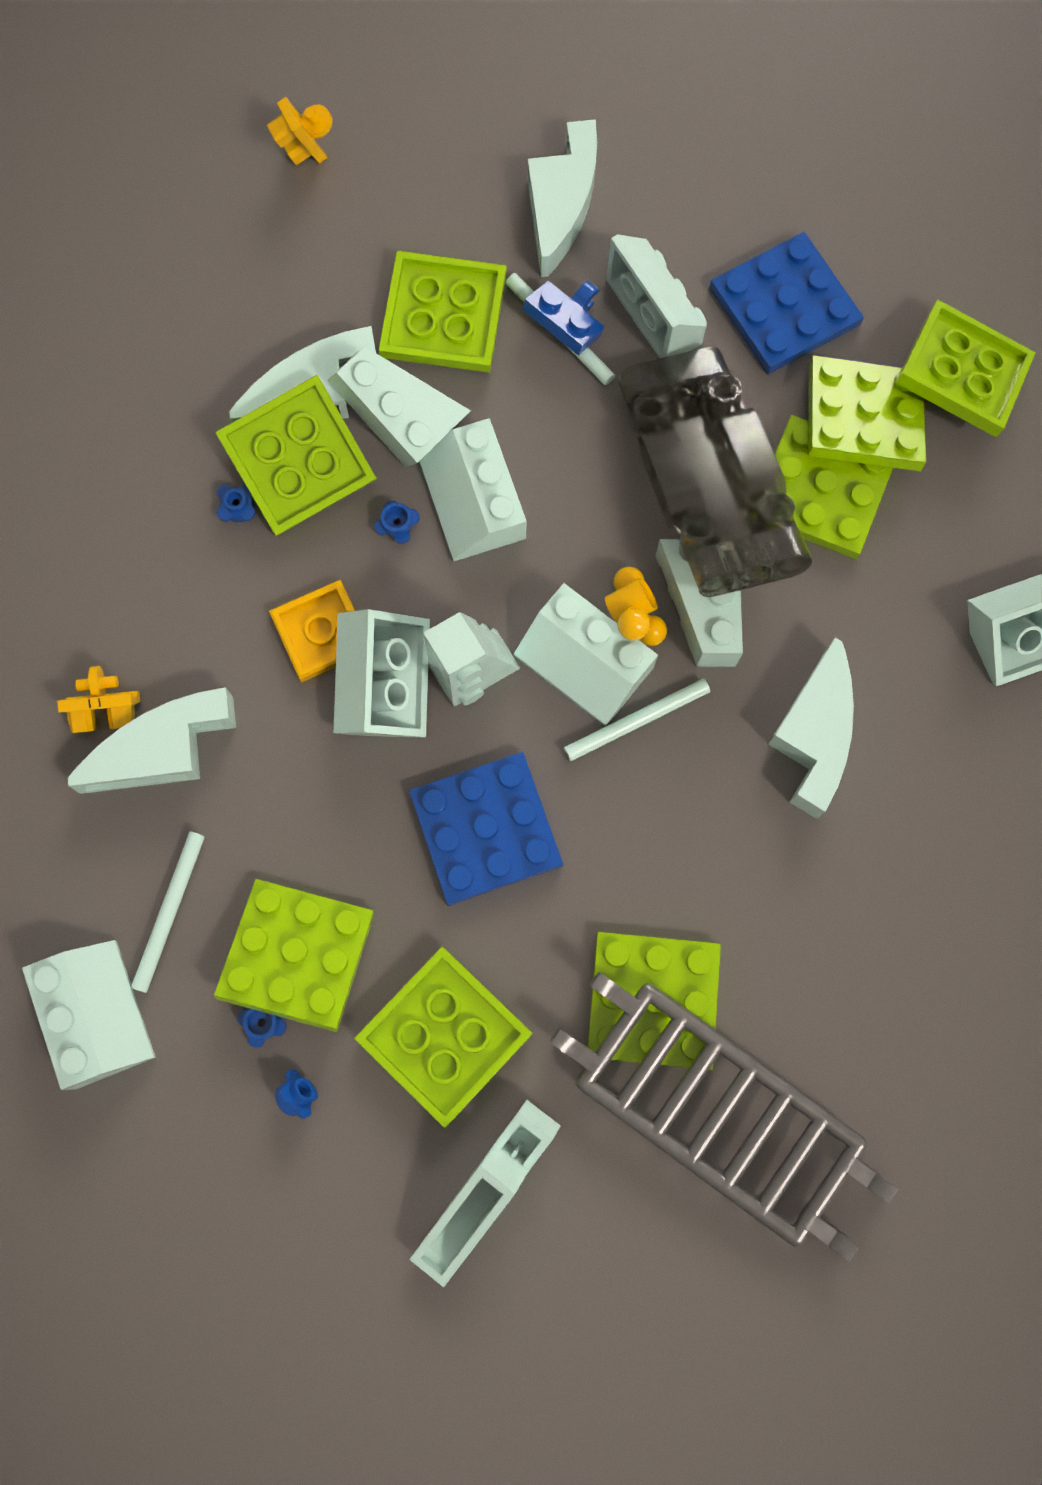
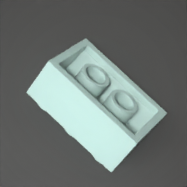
[606,234,707,366]
[419,418,527,562]
[967,574,1042,687]
[514,583,658,727]
[333,609,430,738]
[22,940,156,1090]

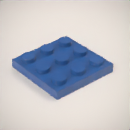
[709,231,864,375]
[409,752,563,906]

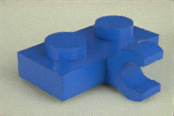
[522,280,605,355]

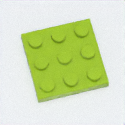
[379,251,507,373]
[895,299,1036,438]
[808,355,926,472]
[215,374,377,536]
[749,415,893,560]
[214,879,374,1032]
[587,932,721,1070]
[354,946,533,1128]

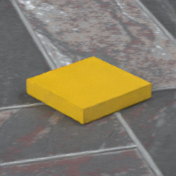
[269,580,355,683]

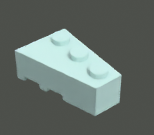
[327,346,471,467]
[655,539,743,667]
[423,612,520,707]

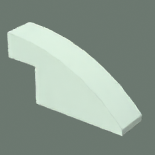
[527,119,597,277]
[229,326,376,422]
[768,637,854,819]
[68,687,236,794]
[409,1100,561,1287]

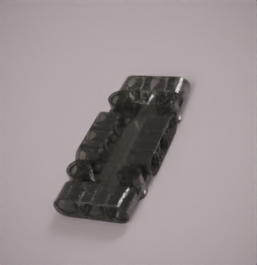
[618,347,813,597]

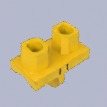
[267,97,333,166]
[57,666,141,733]

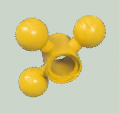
[605,566,667,646]

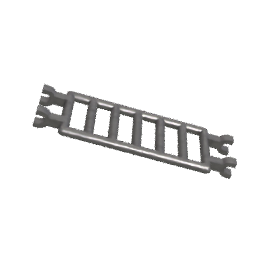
[550,972,898,1262]

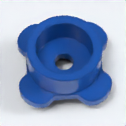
[217,484,256,522]
[375,501,419,544]
[237,1009,287,1048]
[275,1069,318,1119]

